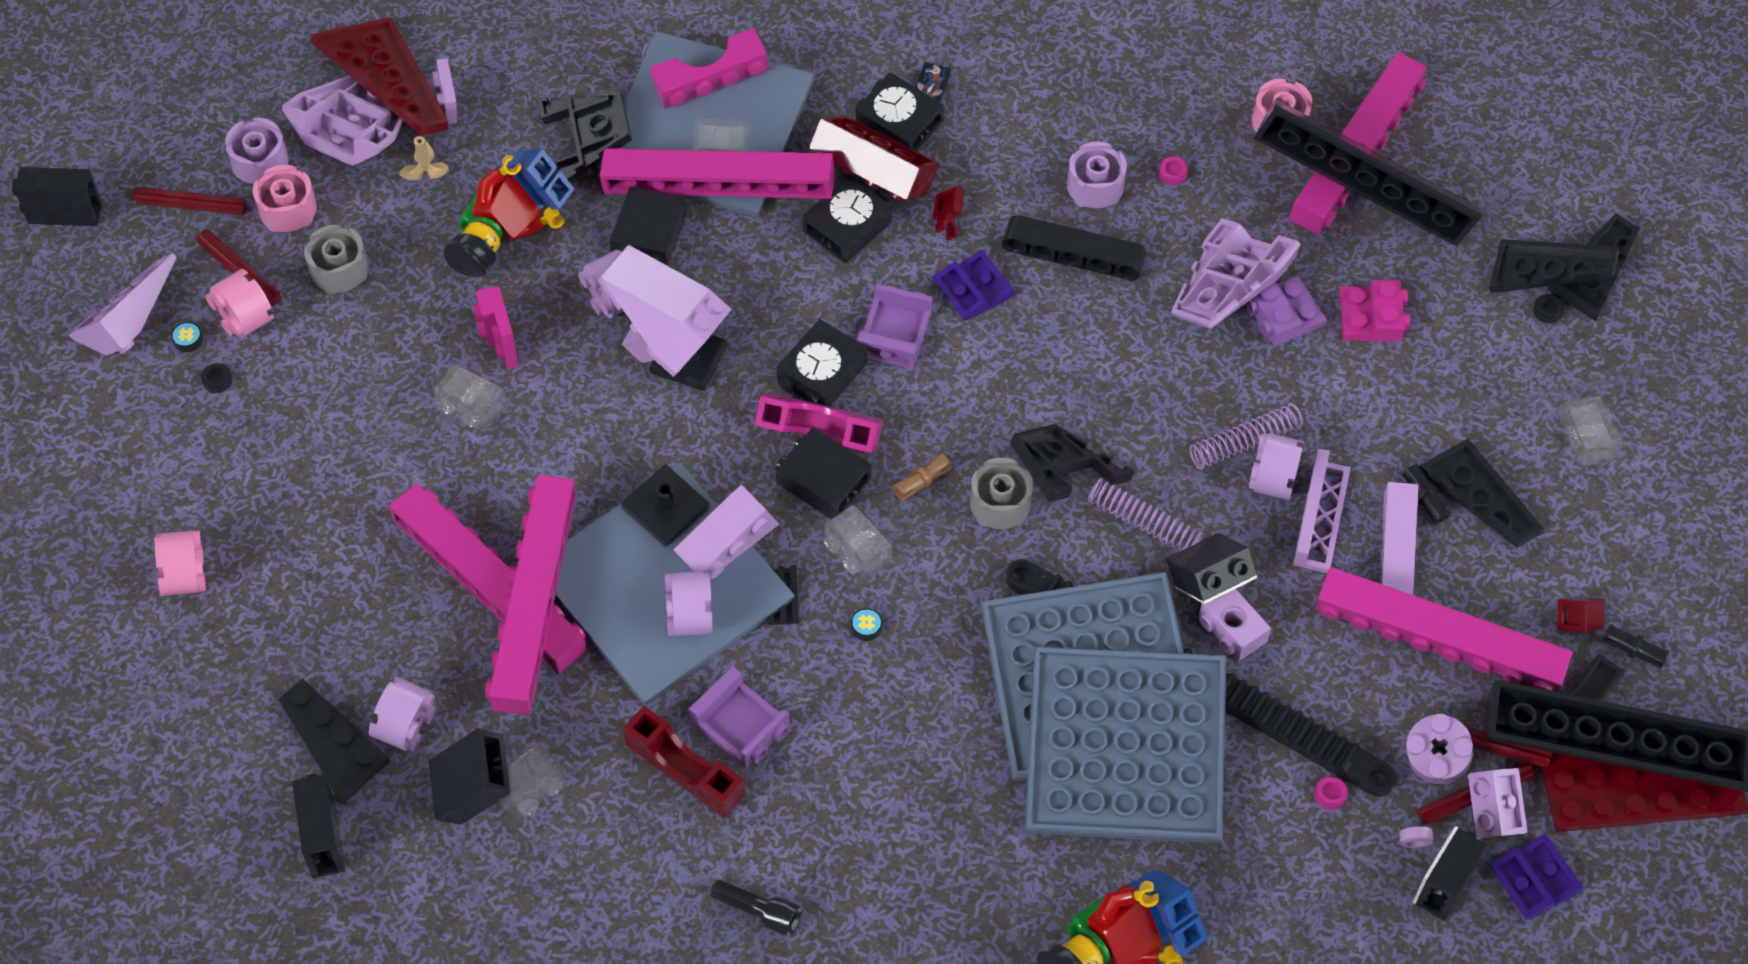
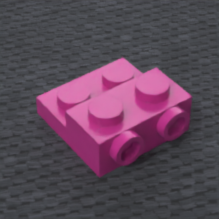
[1339,280,1410,342]
[473,286,519,368]

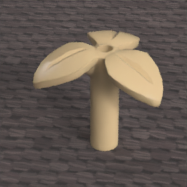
[399,136,450,181]

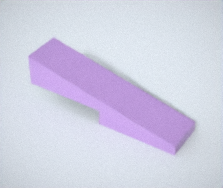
[1381,482,1419,595]

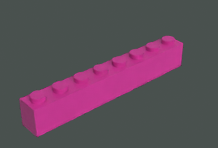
[1289,52,1427,236]
[600,148,835,199]
[485,475,577,715]
[389,483,587,674]
[1315,567,1573,692]

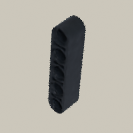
[1002,215,1146,281]

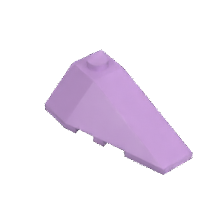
[69,253,177,356]

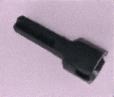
[710,880,802,937]

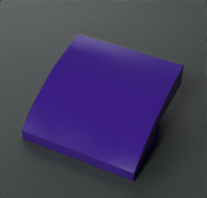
[932,249,1016,321]
[1489,834,1584,921]

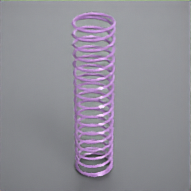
[1190,403,1303,470]
[1088,478,1203,552]

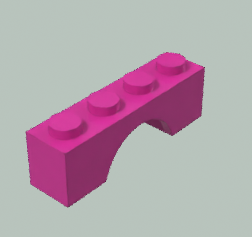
[649,28,769,109]
[754,392,884,453]

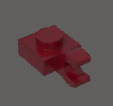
[932,186,965,240]

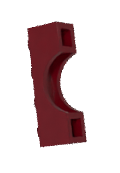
[623,706,745,819]

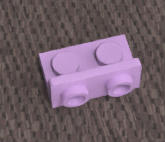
[425,58,457,124]
[1468,768,1528,838]

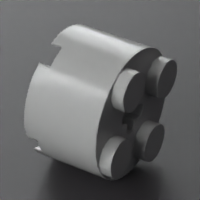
[304,225,368,295]
[970,458,1033,529]

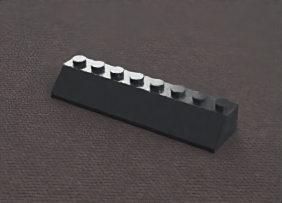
[1254,99,1482,246]
[1484,680,1748,792]

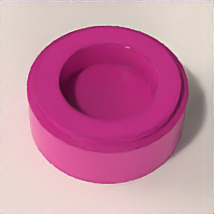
[1159,157,1188,185]
[1314,777,1348,810]

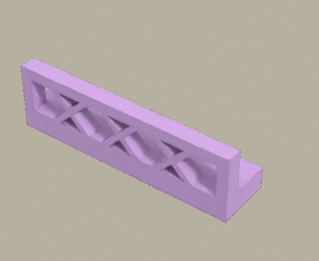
[1293,448,1351,573]

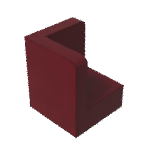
[1557,596,1605,633]

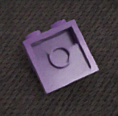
[1245,276,1327,346]

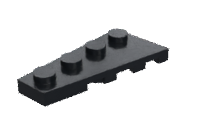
[1548,213,1640,322]
[1489,239,1619,293]
[1420,439,1544,548]
[278,678,390,805]

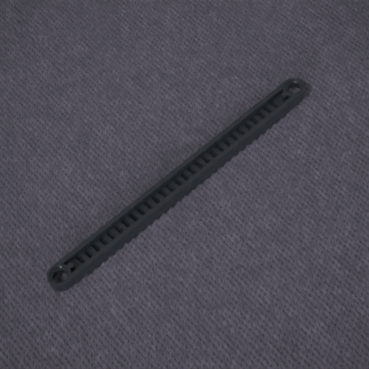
[1006,559,1396,797]

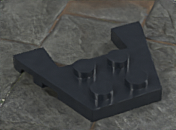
[537,91,632,186]
[1010,424,1135,502]

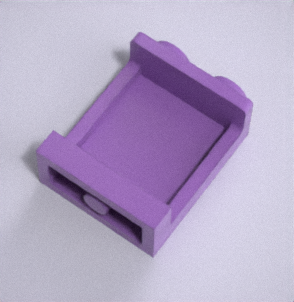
[857,284,933,369]
[689,666,790,768]

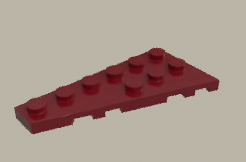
[311,17,449,136]
[1539,752,1748,832]

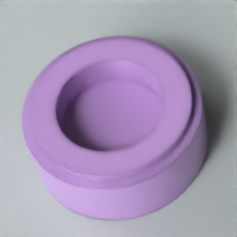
[1399,827,1433,848]

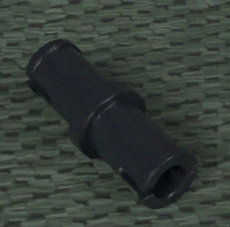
[1402,464,1451,525]
[1602,624,1670,669]

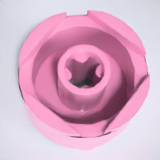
[1252,79,1312,132]
[253,165,317,232]
[205,269,274,338]
[154,530,206,596]

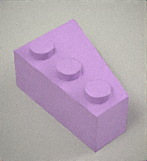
[674,484,779,579]

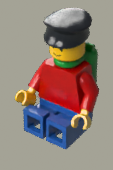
[443,148,575,277]
[1037,871,1208,964]

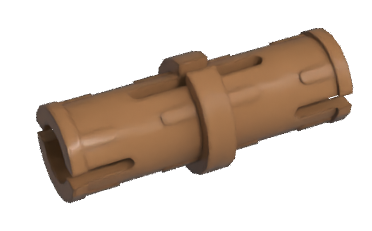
[892,453,952,502]

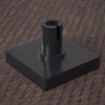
[649,335,728,391]
[621,464,709,547]

